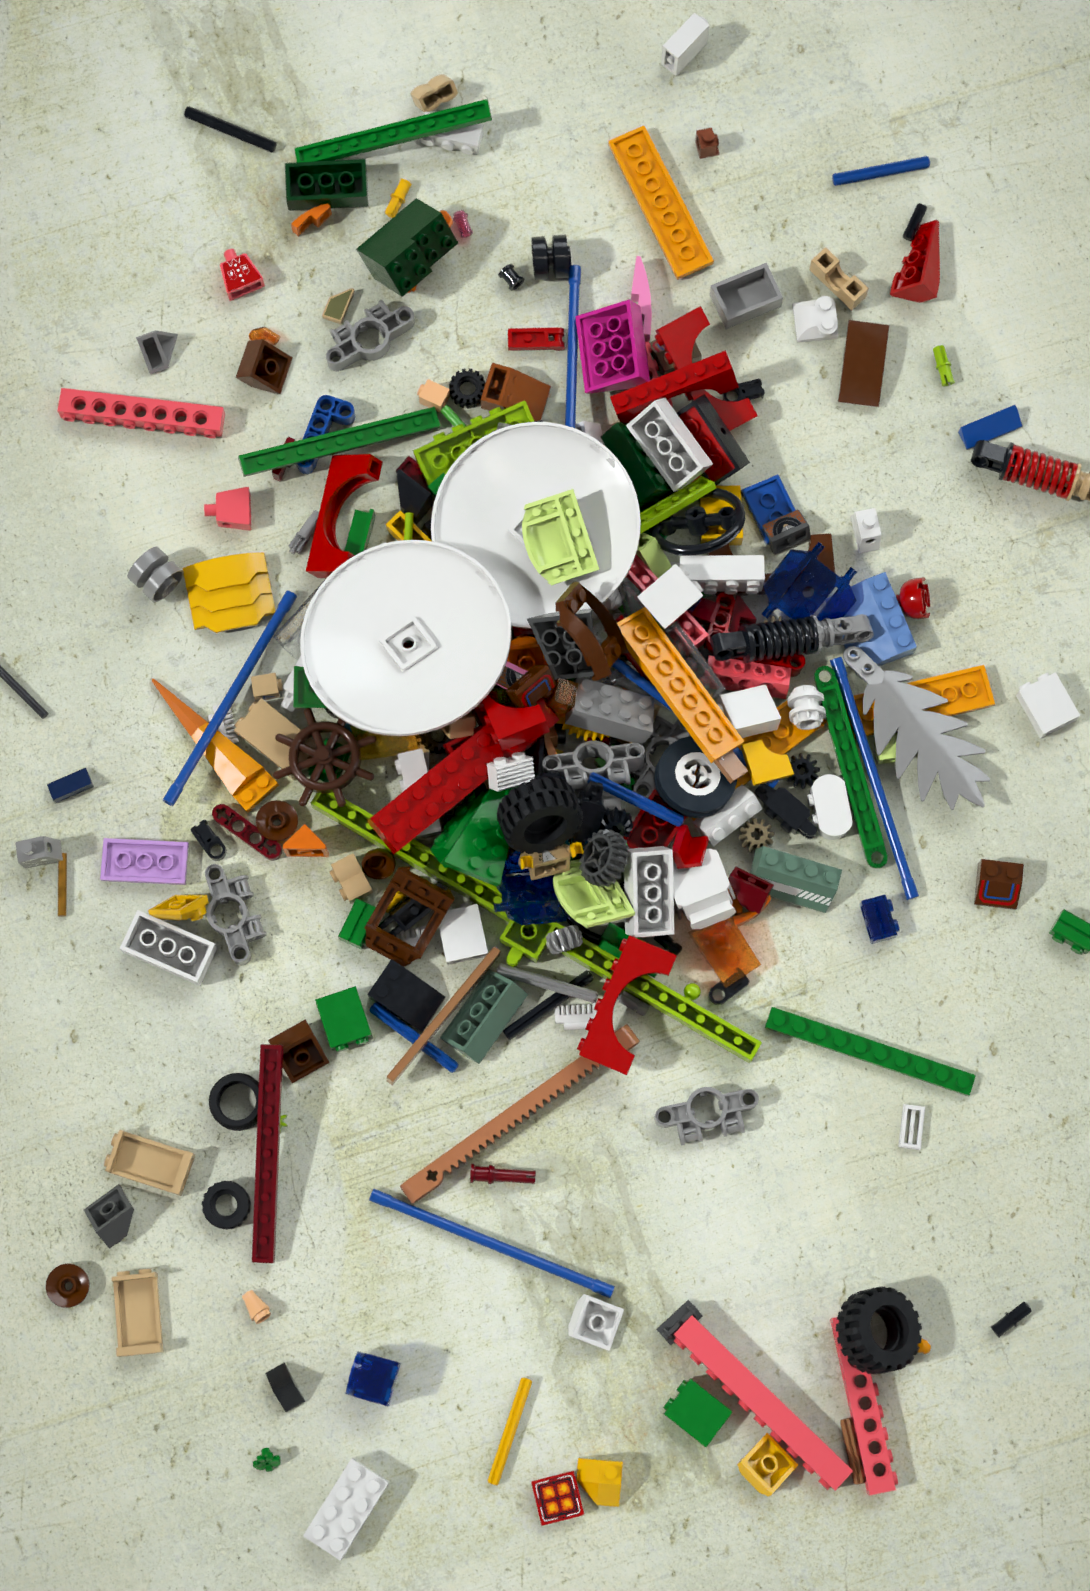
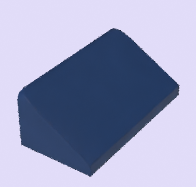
[47,767,94,804]

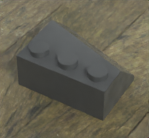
[527,609,594,680]

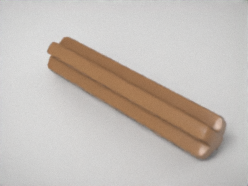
[840,1418,866,1485]

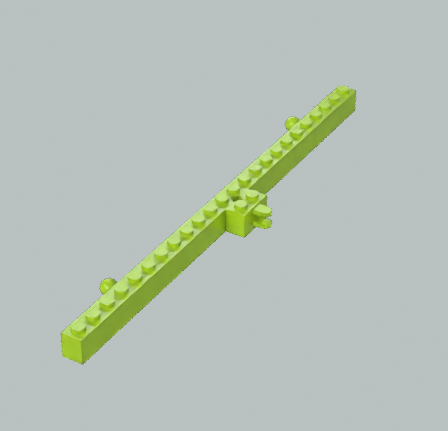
[310,793,762,1064]

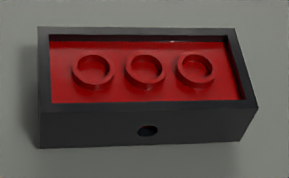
[677,394,750,486]

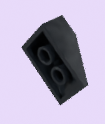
[367,959,446,1032]

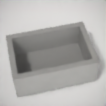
[709,263,783,329]

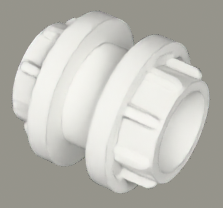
[787,685,826,730]

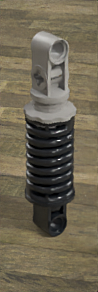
[710,614,874,664]

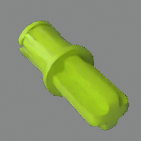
[933,345,955,387]

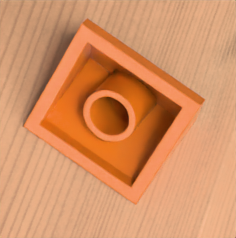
[507,634,548,671]
[283,824,329,857]

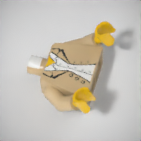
[518,842,584,880]

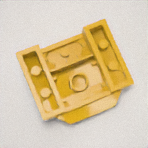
[183,552,276,633]

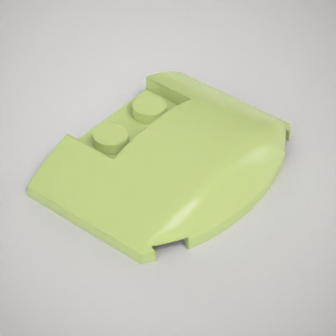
[522,489,600,586]
[553,858,635,928]

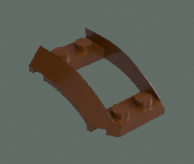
[555,582,629,681]
[365,867,455,967]

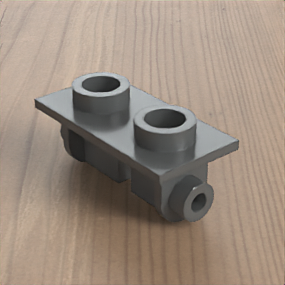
[656,1300,703,1346]

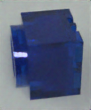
[346,1351,401,1406]

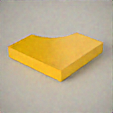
[741,740,794,786]

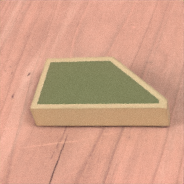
[322,288,355,325]

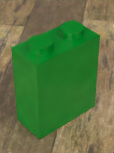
[315,986,373,1052]
[663,1379,732,1447]

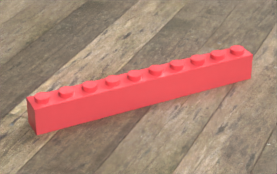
[673,1315,853,1491]

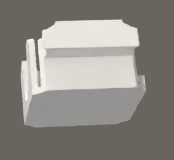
[673,848,736,930]

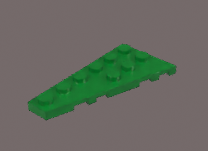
[440,786,519,887]

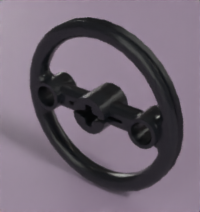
[649,488,746,556]

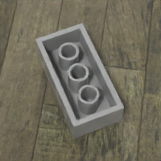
[565,677,654,745]

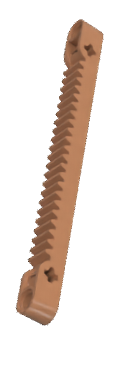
[400,1024,640,1204]

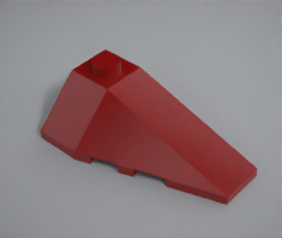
[890,219,940,303]

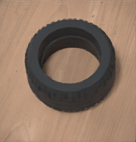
[209,1073,259,1131]

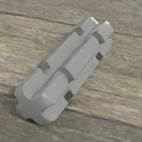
[617,991,649,1016]

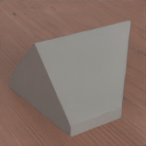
[136,330,178,374]

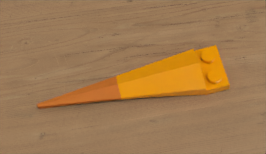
[151,678,279,813]

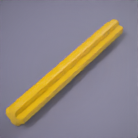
[487,1377,532,1485]

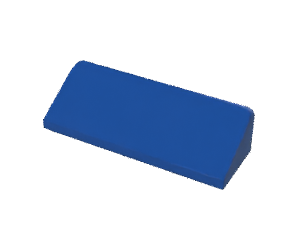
[958,405,1022,450]

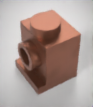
[695,127,719,159]

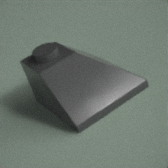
[84,1184,134,1249]

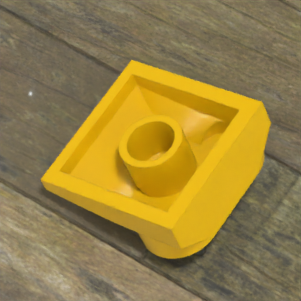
[148,895,209,921]
[737,1433,798,1497]

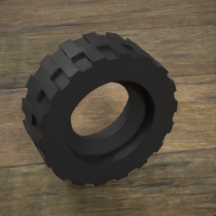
[202,1180,251,1230]

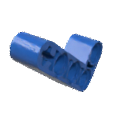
[297,395,356,474]

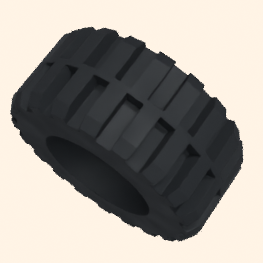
[497,777,583,854]
[836,1286,922,1374]

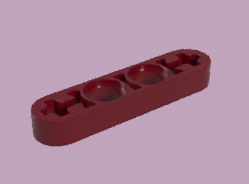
[212,804,282,861]

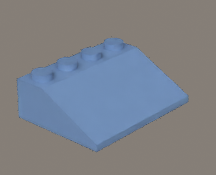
[825,572,917,675]

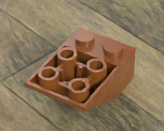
[481,363,551,422]

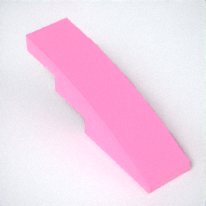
[631,256,652,342]

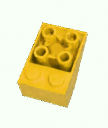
[699,485,743,545]

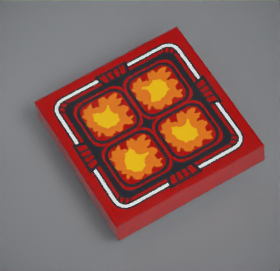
[531,1471,584,1526]

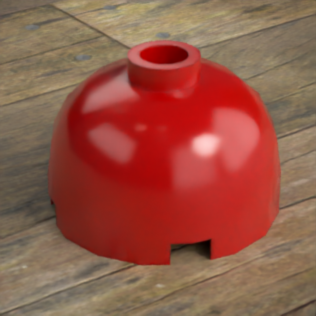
[896,577,930,619]

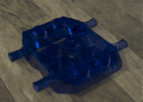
[761,541,857,621]
[494,851,568,925]

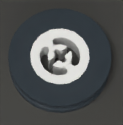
[655,736,737,818]

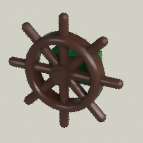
[273,708,376,807]

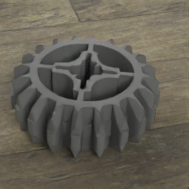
[579,829,630,887]

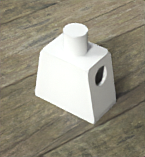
[851,508,881,554]

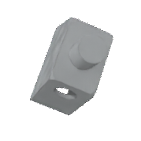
[15,836,63,869]

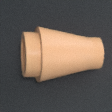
[242,1290,271,1324]

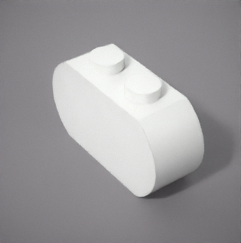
[807,774,853,840]

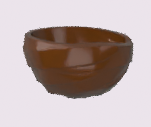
[361,848,396,879]

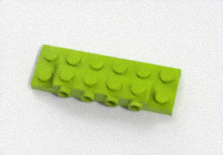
[412,400,534,486]

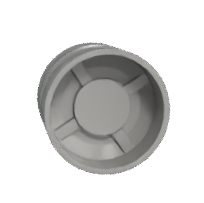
[127,546,184,603]

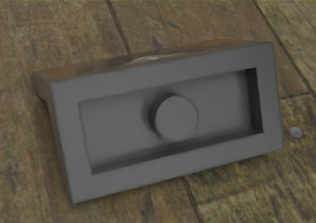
[762,510,811,555]

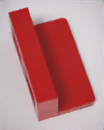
[672,825,709,869]

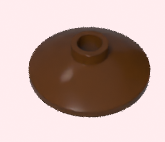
[256,800,298,841]
[46,1264,90,1308]

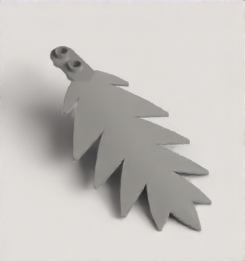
[843,646,990,810]

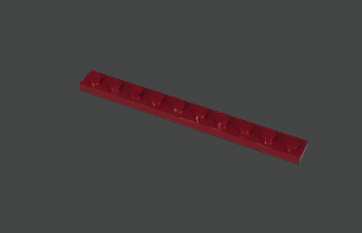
[252,1044,283,1263]

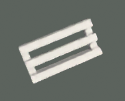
[898,1104,925,1150]

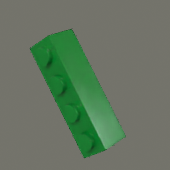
[430,788,489,868]

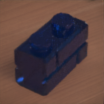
[859,895,900,944]

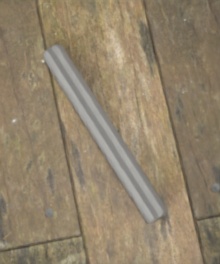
[497,964,598,1003]

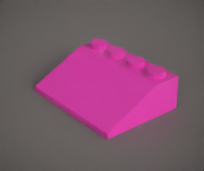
[575,299,650,394]

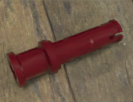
[470,1164,536,1184]

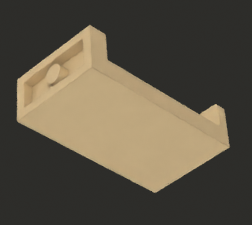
[234,698,317,780]
[104,1130,195,1196]
[111,1269,163,1357]

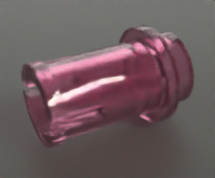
[453,210,473,238]

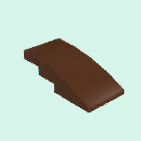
[838,320,889,407]

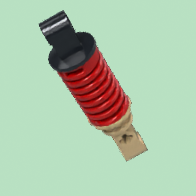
[971,440,1090,501]

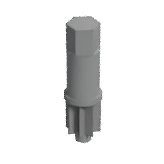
[289,510,319,555]

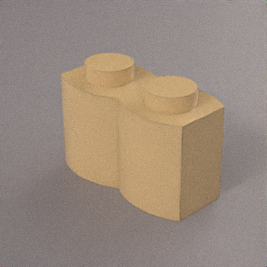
[410,74,458,112]
[329,853,373,904]

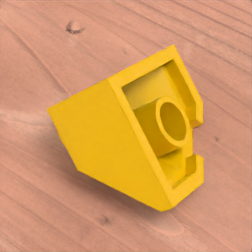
[576,1458,623,1507]

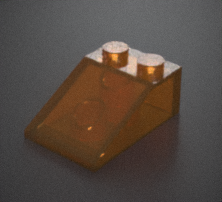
[688,917,761,988]

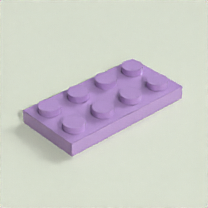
[100,838,189,885]

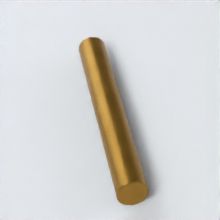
[58,853,67,917]

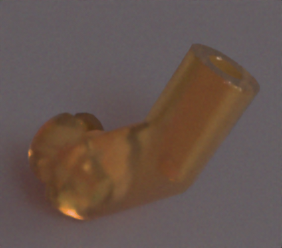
[249,327,280,345]

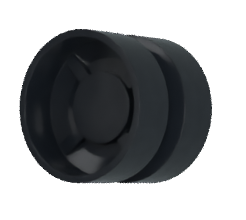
[531,234,571,280]

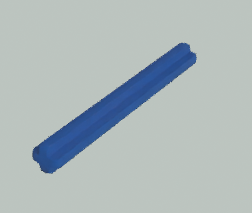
[832,156,930,186]
[587,772,684,827]
[369,1002,459,1073]

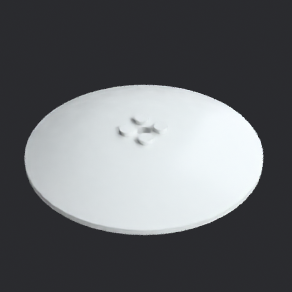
[431,422,641,629]
[300,540,511,736]

